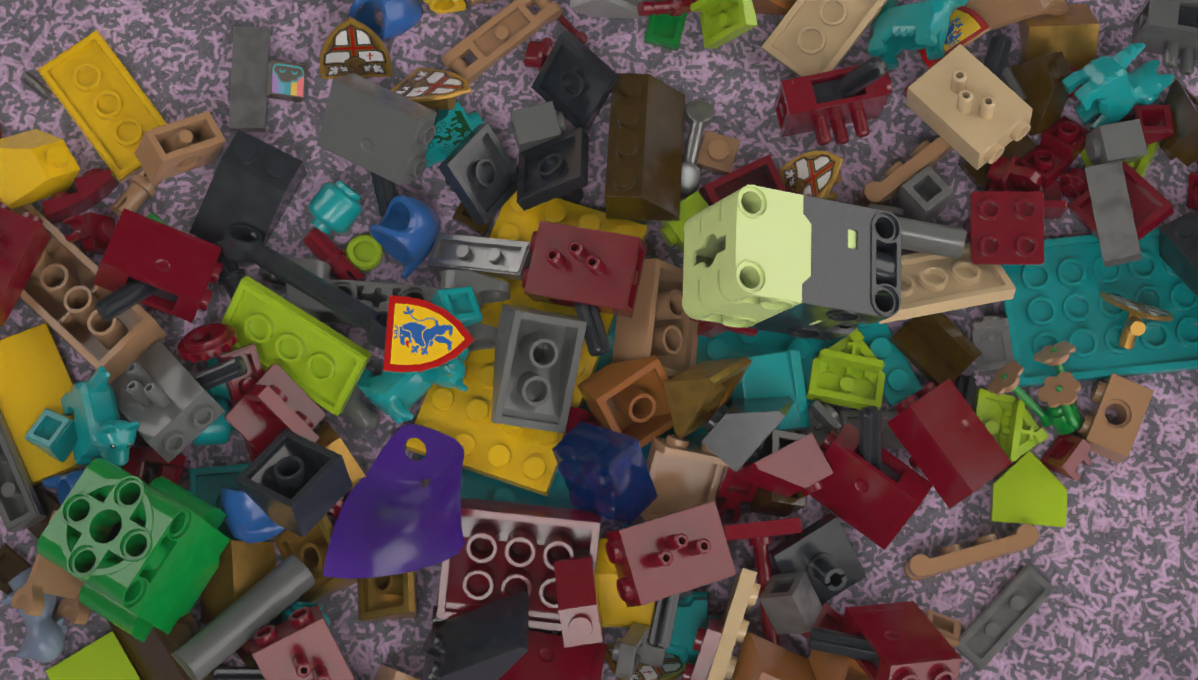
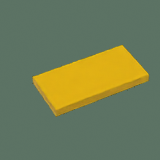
[37,30,167,183]
[0,323,96,486]

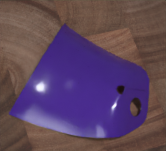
[323,424,465,579]

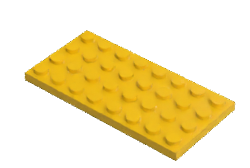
[406,191,648,496]

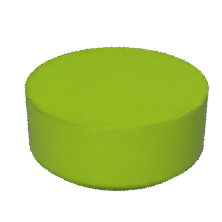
[346,235,383,272]

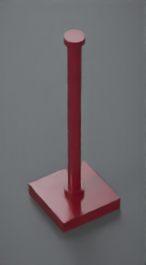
[722,517,802,646]

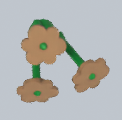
[987,341,1083,435]

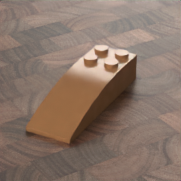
[11,203,167,384]

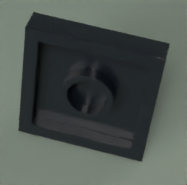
[531,30,620,131]
[438,122,518,226]
[516,127,589,211]
[768,512,866,603]

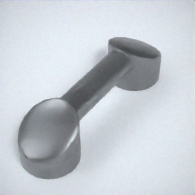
[681,99,714,196]

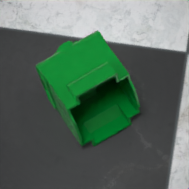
[37,458,231,643]

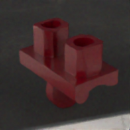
[121,435,191,485]

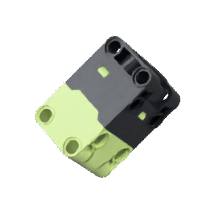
[682,185,902,341]

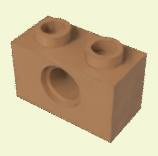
[134,111,226,183]
[1077,373,1154,463]

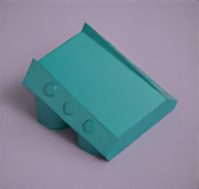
[731,349,811,432]

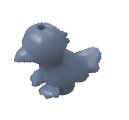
[1,566,68,663]

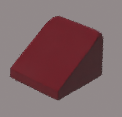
[1131,105,1174,146]

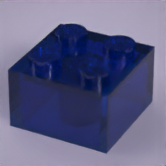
[552,421,658,525]

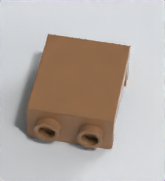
[631,434,729,525]

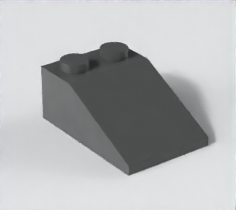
[491,304,587,433]

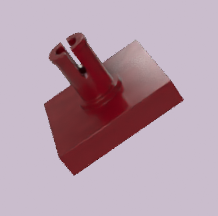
[1068,161,1174,241]

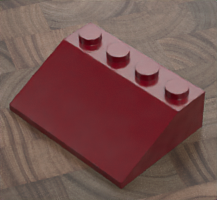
[436,497,601,631]

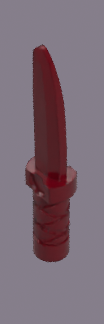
[637,0,698,16]

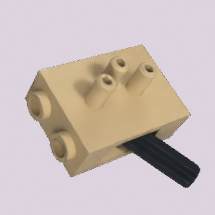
[906,34,1033,170]

